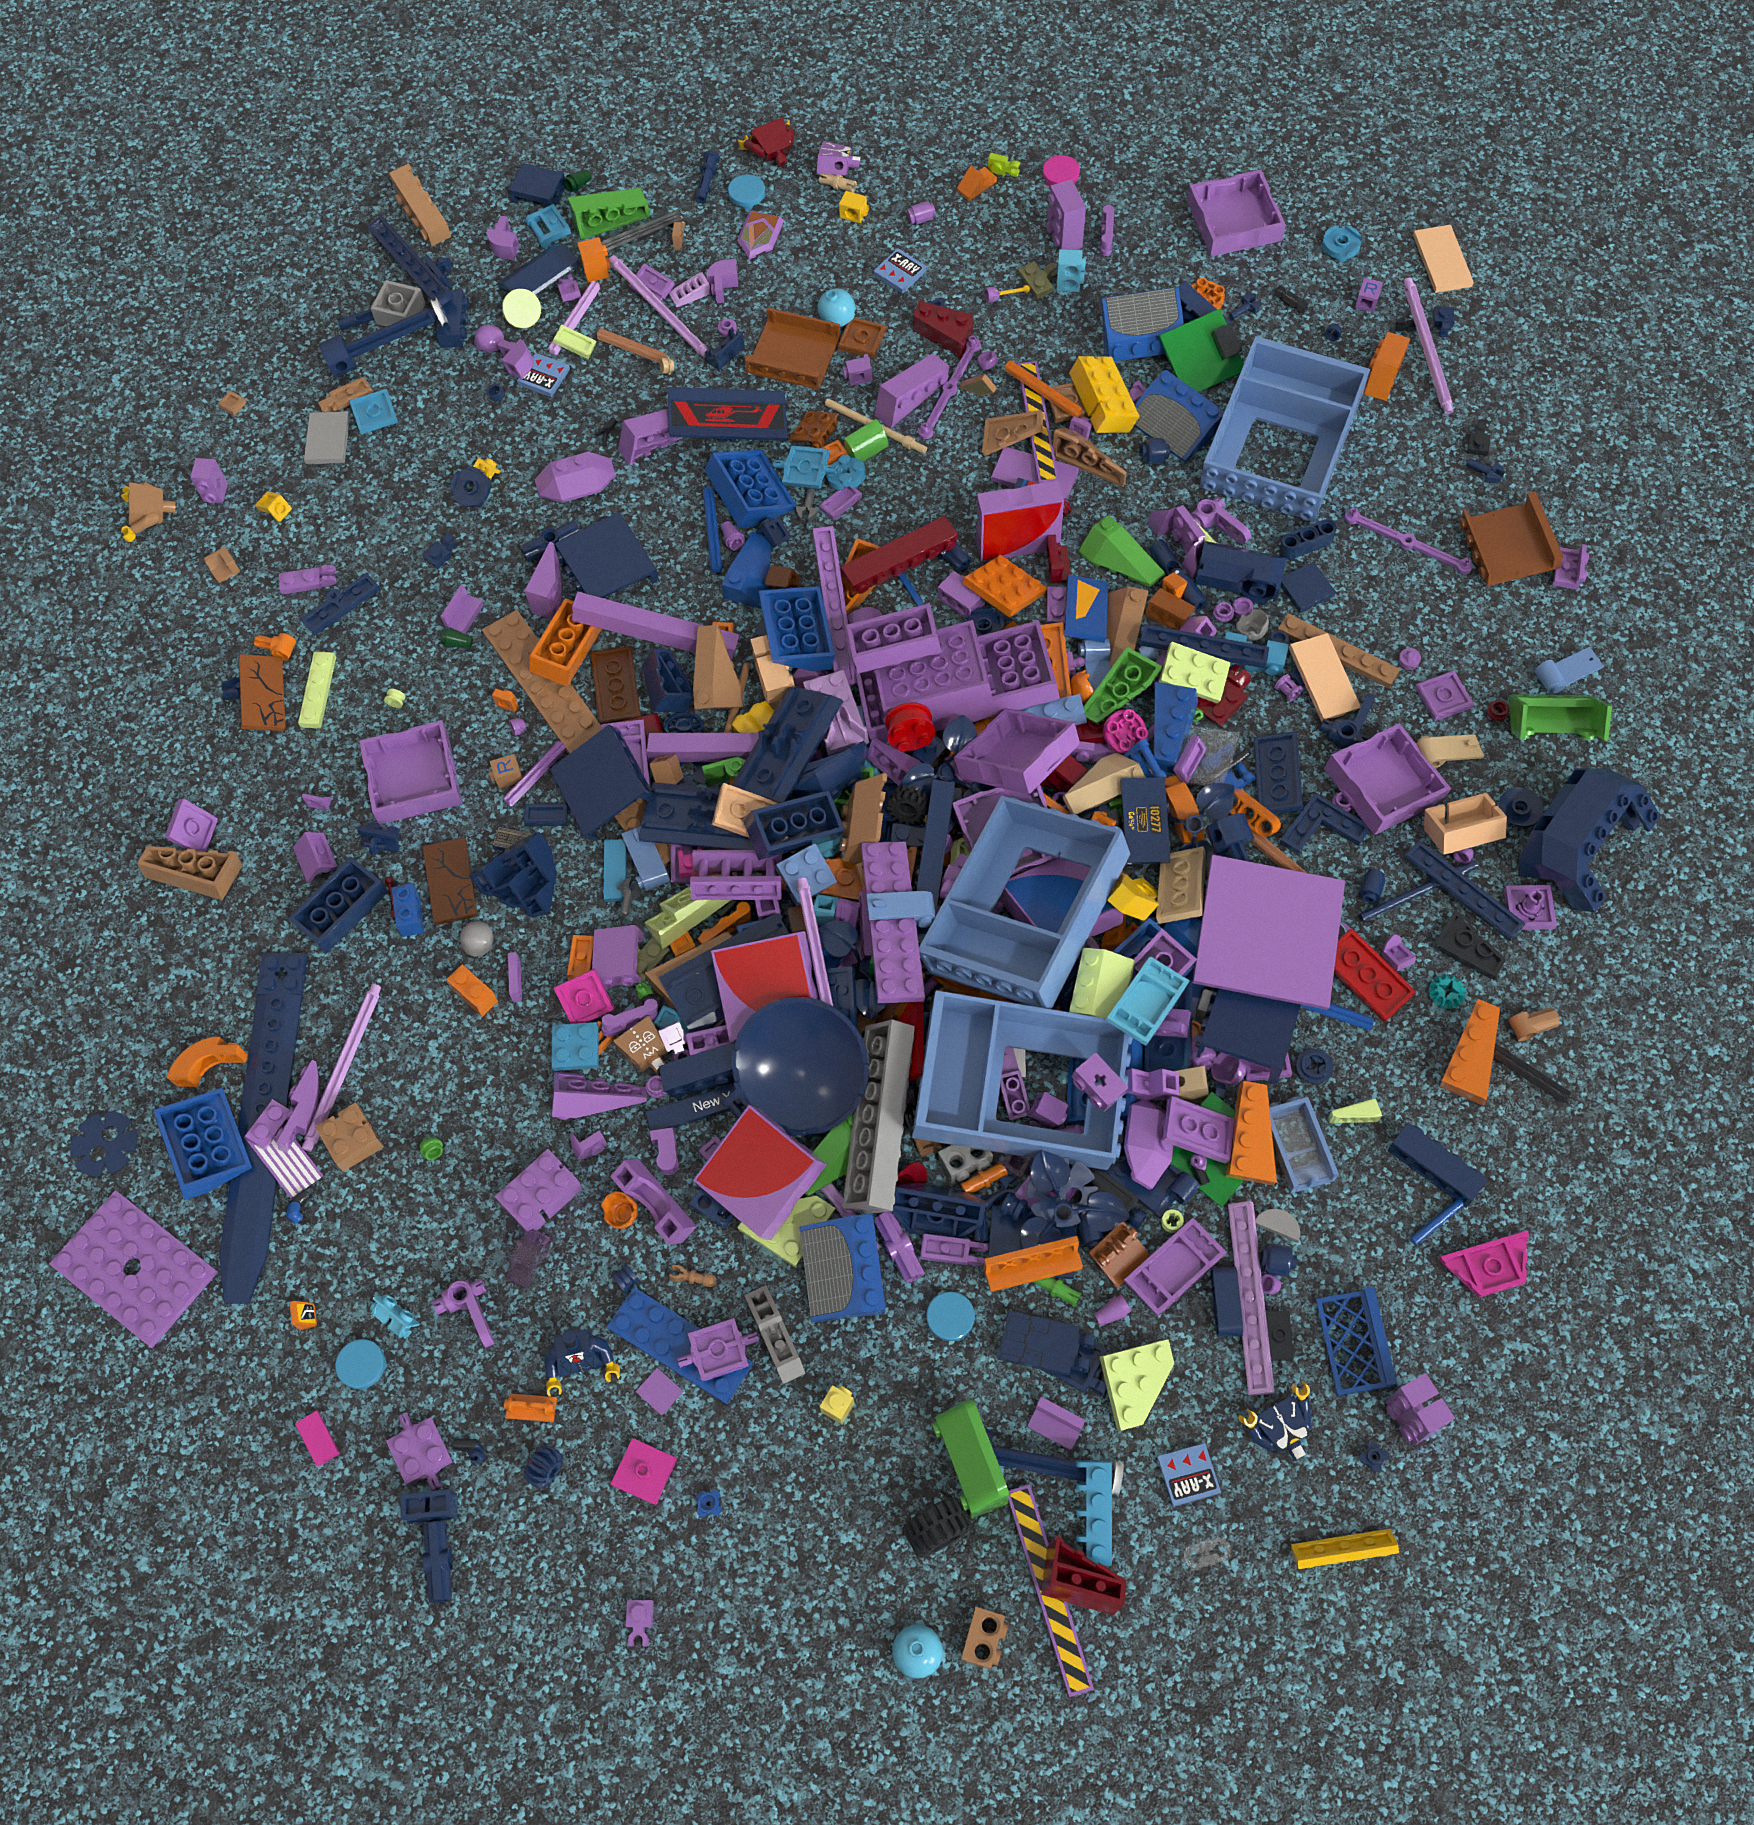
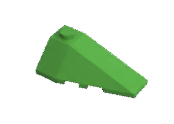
[1079,515,1165,587]
[1083,647,1163,725]

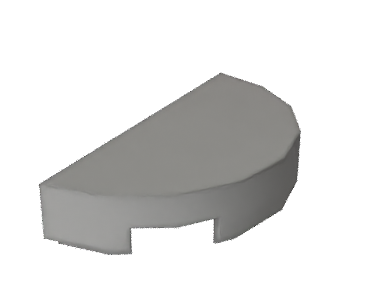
[1255,1208,1300,1243]

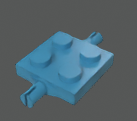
[773,446,838,489]

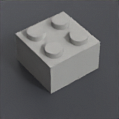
[370,280,426,326]

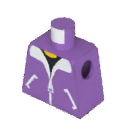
[817,141,861,175]

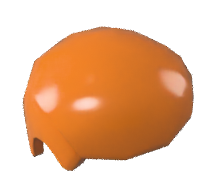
[1070,670,1094,704]
[601,1191,638,1229]

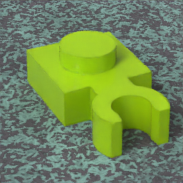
[988,153,1020,177]

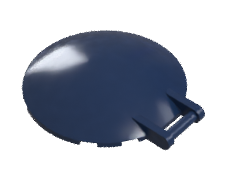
[721,997,869,1136]

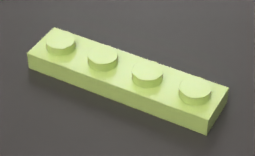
[298,652,336,728]

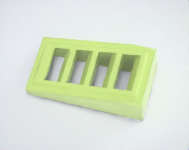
[1328,1099,1382,1123]

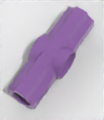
[874,1211,924,1284]

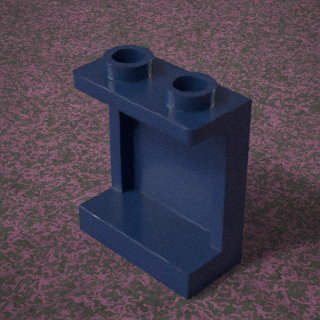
[508,163,566,208]

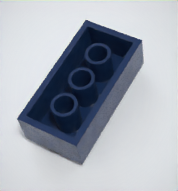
[743,790,845,860]
[288,857,388,954]

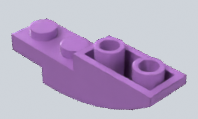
[999,1047,1030,1120]
[275,1060,319,1153]

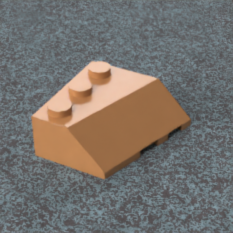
[839,773,887,864]

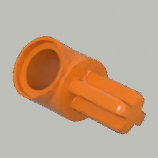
[254,633,296,661]

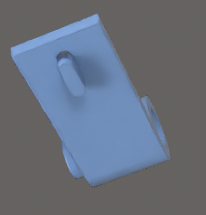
[1078,638,1111,692]
[1534,647,1603,693]
[622,826,670,891]
[866,891,936,928]

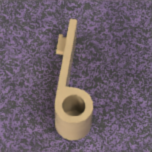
[1416,734,1484,769]

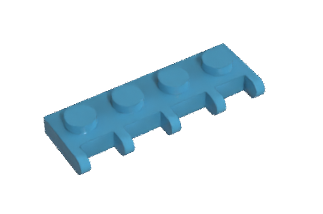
[1076,1460,1112,1566]

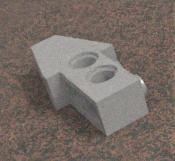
[744,1285,806,1384]

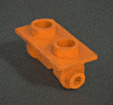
[504,1394,557,1422]

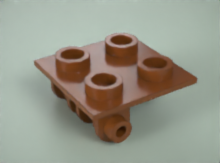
[788,411,838,448]
[1088,1222,1151,1289]

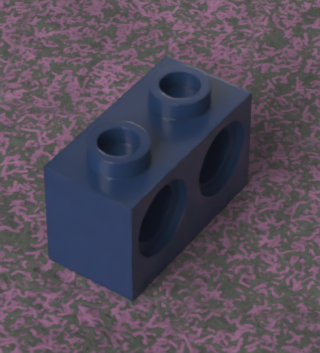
[401,1489,457,1524]

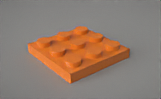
[962,555,1047,617]

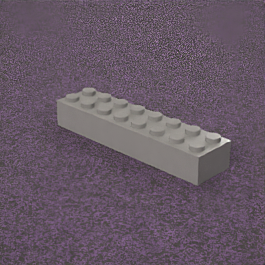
[842,1020,915,1214]

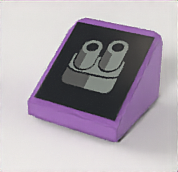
[302,793,332,811]

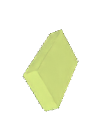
[553,324,597,359]

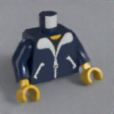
[1238,1381,1311,1461]

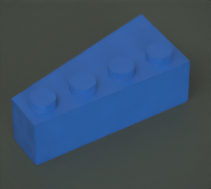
[1154,682,1198,774]

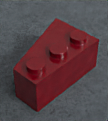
[1041,1536,1127,1616]

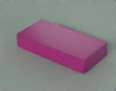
[295,1411,340,1467]

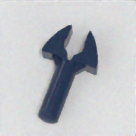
[1229,294,1261,320]
[1466,458,1505,483]
[984,1176,1022,1209]

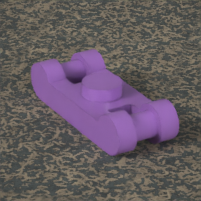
[1100,205,1114,256]
[602,999,658,1037]

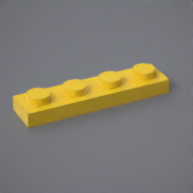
[1291,1529,1399,1569]

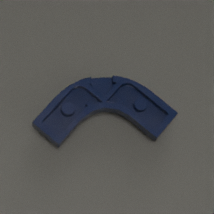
[891,788,962,849]

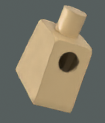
[1174,1066,1209,1103]

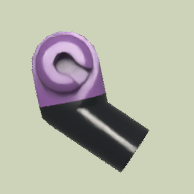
[1190,1153,1210,1186]

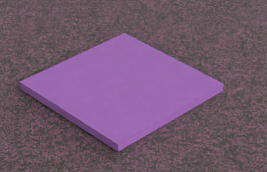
[1192,855,1345,1010]

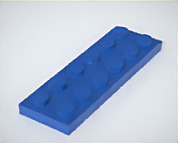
[607,1287,753,1405]

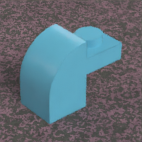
[813,894,839,926]

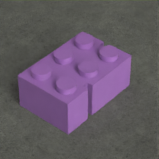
[1046,180,1086,250]
[495,1149,583,1237]
[1385,1373,1455,1446]

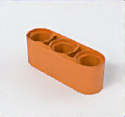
[1230,788,1281,837]

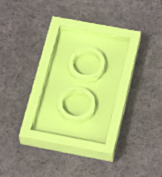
[1159,642,1230,703]

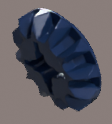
[1296,1049,1333,1085]

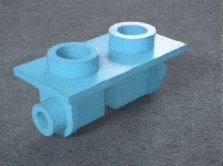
[370,1295,420,1339]

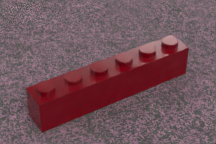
[840,516,958,596]

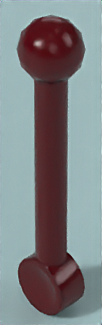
[385,877,395,919]

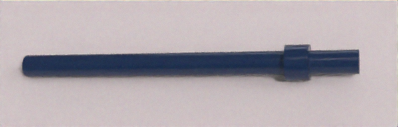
[1359,860,1479,922]

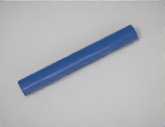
[1410,1196,1467,1246]

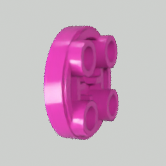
[1043,155,1080,187]
[1103,709,1148,753]

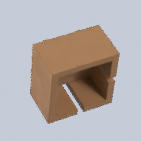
[315,1102,384,1172]

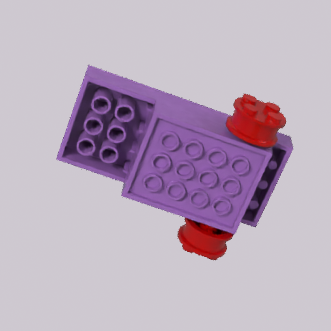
[855,620,1060,752]

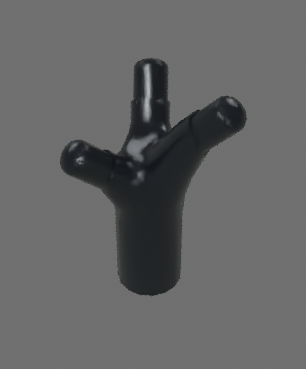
[595,418,617,447]

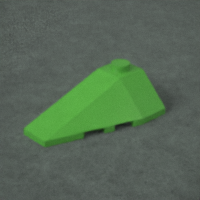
[805,1111,855,1196]

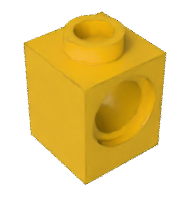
[839,191,869,223]

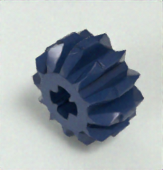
[523,1444,563,1489]

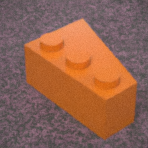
[1364,332,1410,401]

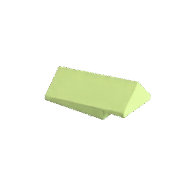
[644,874,730,949]

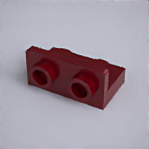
[1046,535,1071,583]

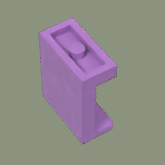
[592,925,644,989]

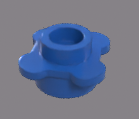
[696,1490,722,1517]

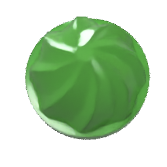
[420,1136,443,1160]

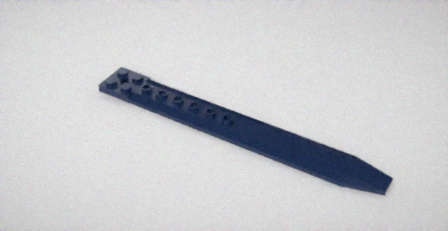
[219,953,308,1304]

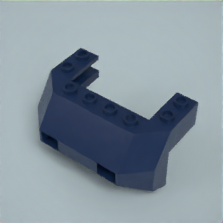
[1518,768,1660,912]

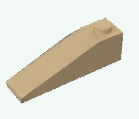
[1063,753,1146,815]

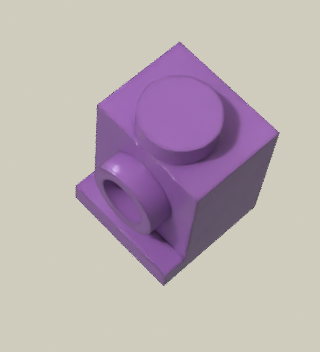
[842,354,872,386]

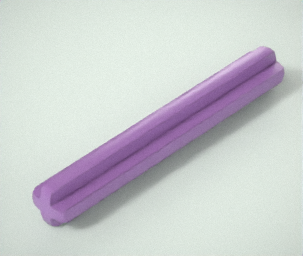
[503,741,566,807]

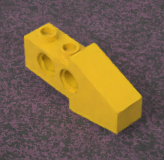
[1107,874,1159,921]

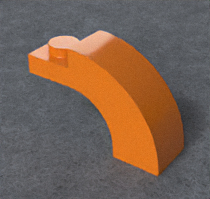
[1165,775,1205,845]
[167,1037,248,1087]

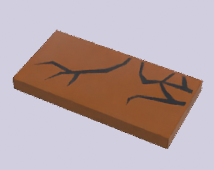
[238,654,285,731]

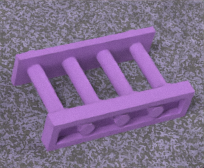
[690,850,782,900]

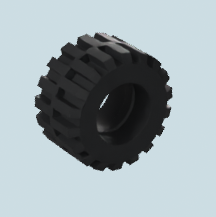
[902,1497,972,1558]

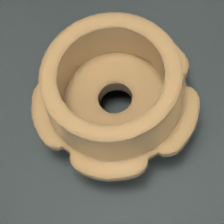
[659,356,674,375]

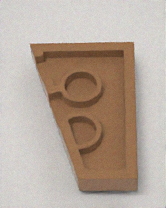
[982,410,1044,456]

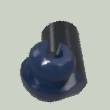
[453,1438,486,1464]

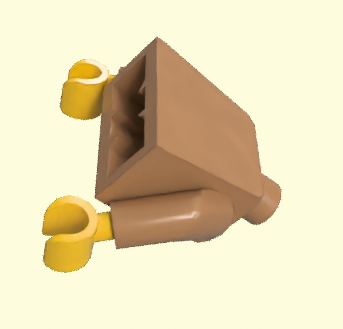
[121,482,175,542]

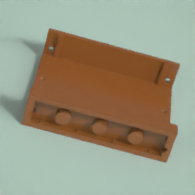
[745,308,841,390]
[1459,491,1563,586]

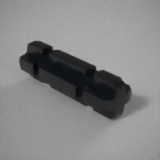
[1274,285,1309,313]
[1395,320,1434,331]

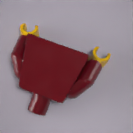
[738,117,794,167]

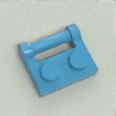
[525,204,571,248]

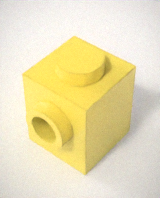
[820,1385,855,1425]

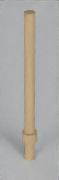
[825,398,927,454]

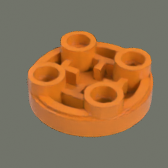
[1191,278,1225,310]

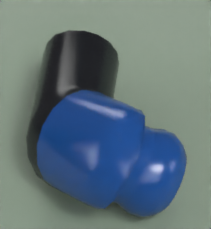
[286,1189,311,1224]

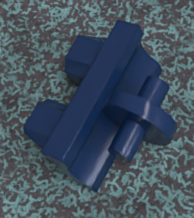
[423,254,453,288]
[358,822,400,855]

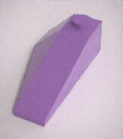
[1130,929,1197,984]
[552,1072,647,1120]

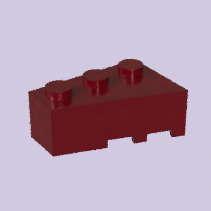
[913,301,974,359]
[1040,755,1089,794]

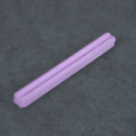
[548,281,600,355]

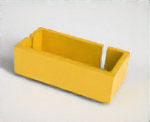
[1069,356,1140,433]

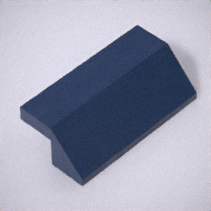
[497,243,580,295]

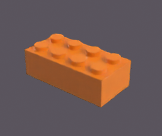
[529,598,602,687]

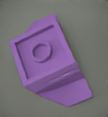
[1148,505,1205,580]

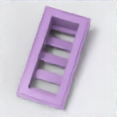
[669,272,711,308]

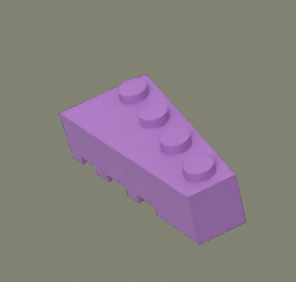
[874,354,950,428]

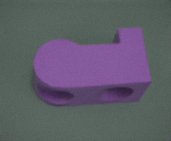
[650,1127,679,1175]

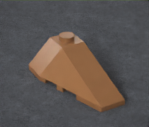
[1053,428,1127,487]
[1106,586,1149,668]
[693,625,743,711]

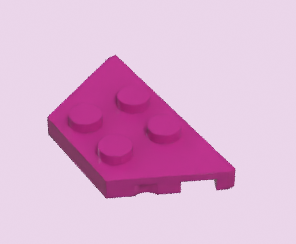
[1439,1231,1529,1298]

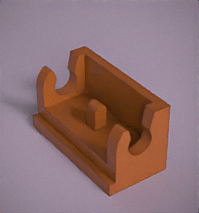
[1145,588,1196,630]

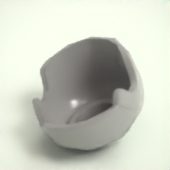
[1236,609,1269,641]
[460,921,494,957]

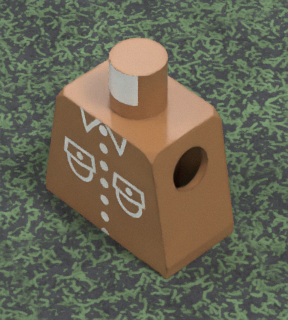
[614,1016,667,1073]

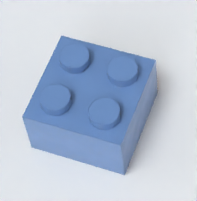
[775,844,837,907]

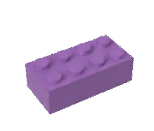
[846,603,942,673]

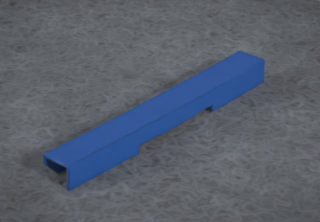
[898,572,924,607]

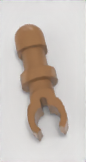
[669,1265,716,1287]

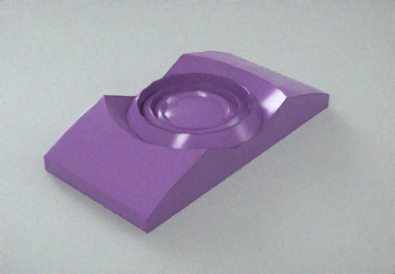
[601,720,650,786]
[1124,1218,1227,1317]

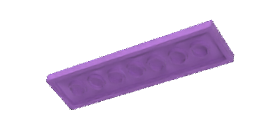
[861,842,925,1003]

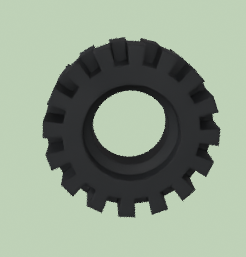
[887,785,929,825]

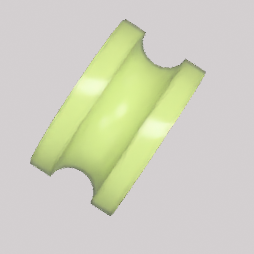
[384,689,406,708]
[1161,1210,1184,1233]

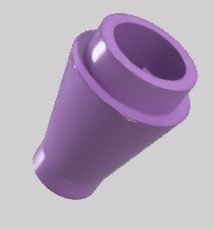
[721,521,744,550]
[1094,1295,1131,1327]

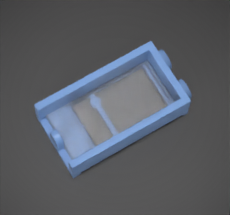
[1269,1096,1339,1194]

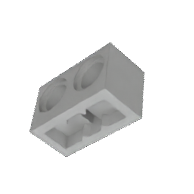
[938,1145,993,1183]

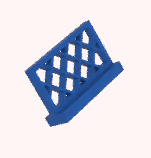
[1316,1287,1397,1396]

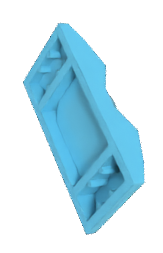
[1105,956,1189,1046]

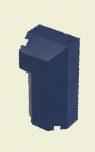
[1195,541,1287,605]

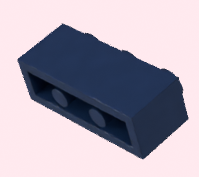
[436,289,470,348]

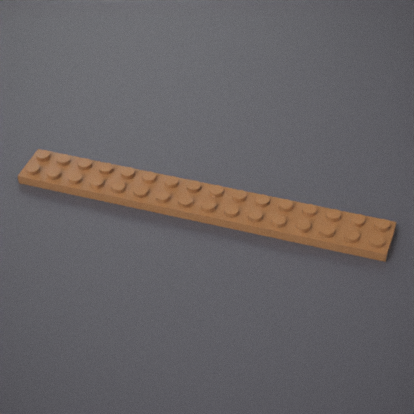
[482,610,670,868]

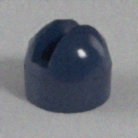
[1325,323,1342,341]
[487,384,504,402]
[1127,1209,1147,1230]

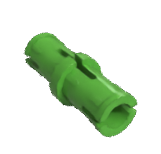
[1032,1278,1082,1307]

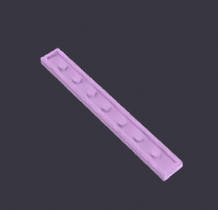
[1228,1201,1275,1396]

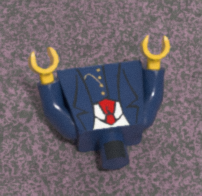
[544,1329,620,1396]

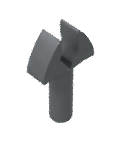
[796,488,818,523]
[617,878,641,917]

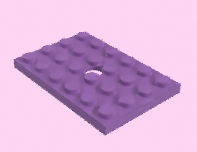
[49,1190,218,1348]

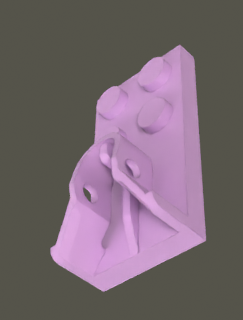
[803,670,869,755]

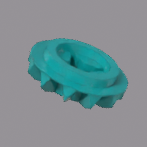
[1429,974,1466,1009]

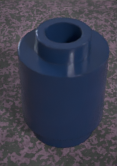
[1358,869,1386,903]
[1077,1214,1105,1250]

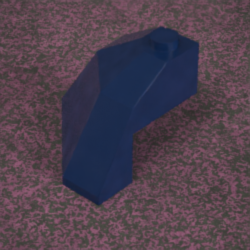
[469,832,557,918]

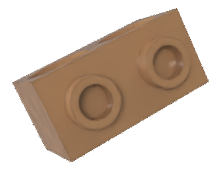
[961,1607,1009,1670]

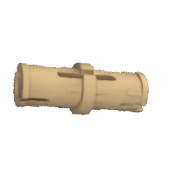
[819,174,857,193]

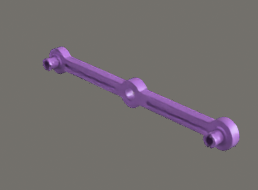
[918,336,981,439]
[1344,508,1473,575]

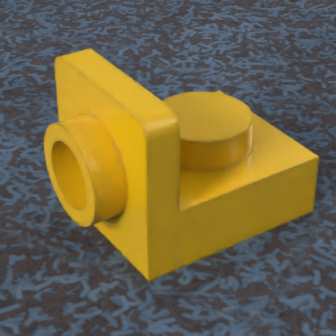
[473,458,501,483]
[255,491,292,522]

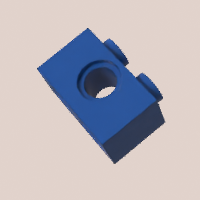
[392,883,424,937]

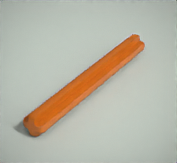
[1005,360,1082,417]

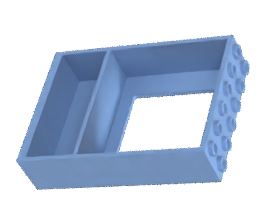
[1199,336,1370,522]
[919,796,1130,1009]
[912,991,1133,1170]

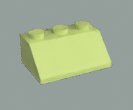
[1069,948,1135,1018]

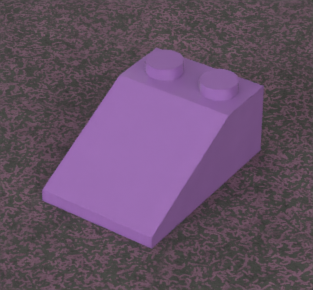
[525,542,563,619]

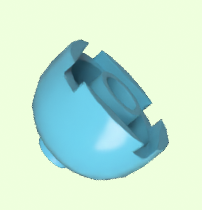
[818,288,856,327]
[892,1624,943,1679]

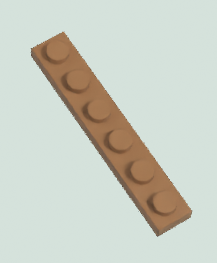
[1278,613,1400,688]

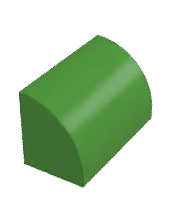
[844,419,888,462]

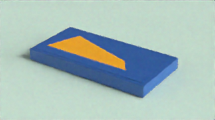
[1064,574,1108,643]

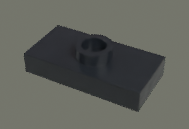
[1266,1311,1294,1361]

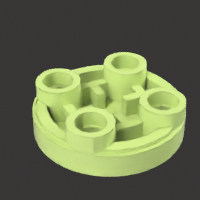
[502,289,541,329]

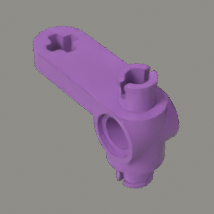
[1190,496,1251,544]
[432,1278,495,1348]

